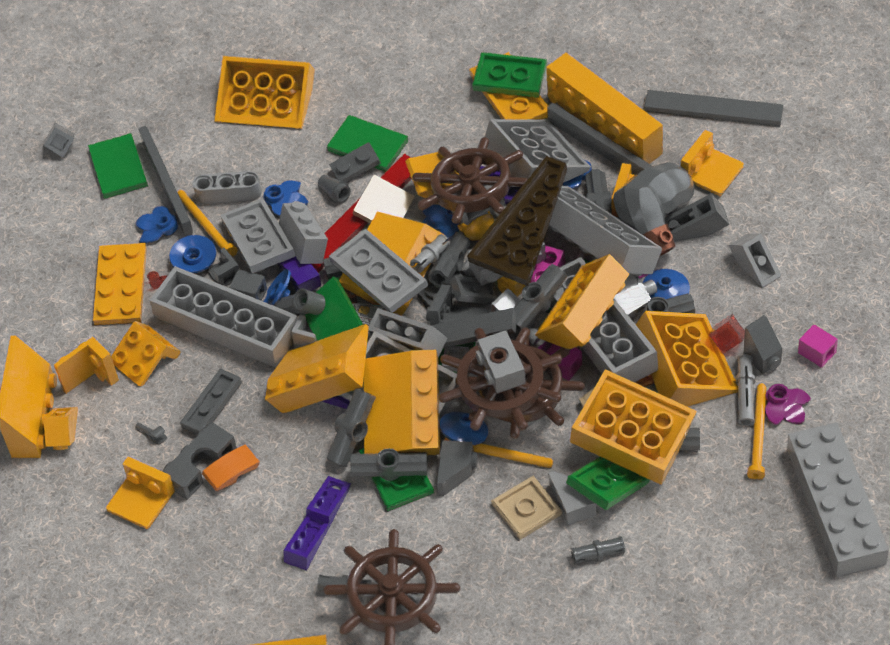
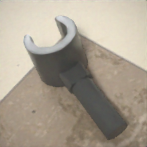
[135,423,168,444]

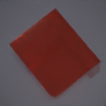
[709,314,745,354]

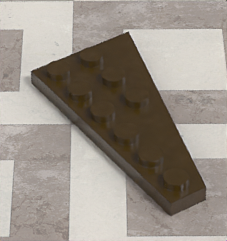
[467,156,568,286]

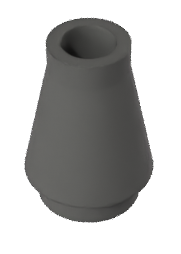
[318,175,351,202]

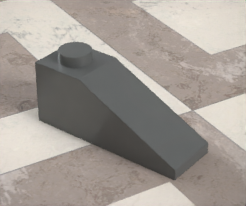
[665,194,729,242]

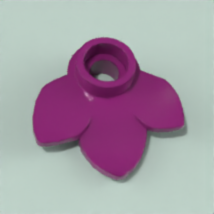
[765,384,811,425]

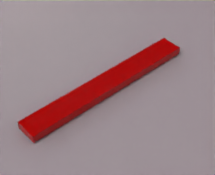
[311,154,412,273]

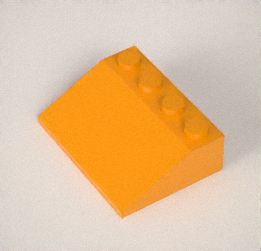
[214,56,315,129]
[339,211,446,316]
[635,311,738,406]
[265,324,369,413]
[0,335,57,458]
[364,350,440,455]
[570,369,697,485]

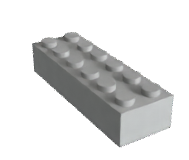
[549,186,662,276]
[550,257,658,382]
[149,266,298,368]
[787,422,889,577]

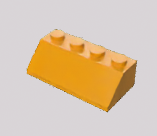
[535,254,629,349]

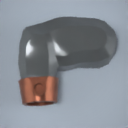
[613,162,694,257]

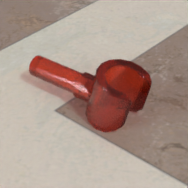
[147,271,168,289]

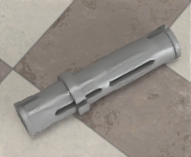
[735,354,755,425]

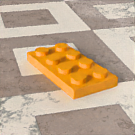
[469,52,548,120]
[93,243,147,325]

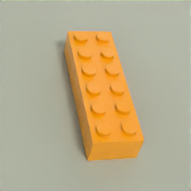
[546,53,663,164]

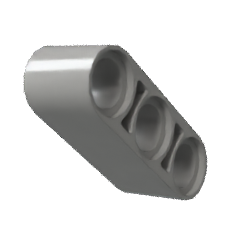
[193,171,262,204]

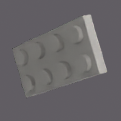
[220,198,295,273]
[329,229,428,313]

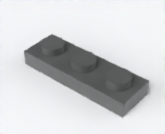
[180,368,242,435]

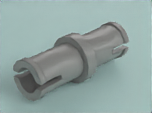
[410,234,450,273]

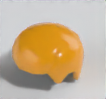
[458,211,495,241]

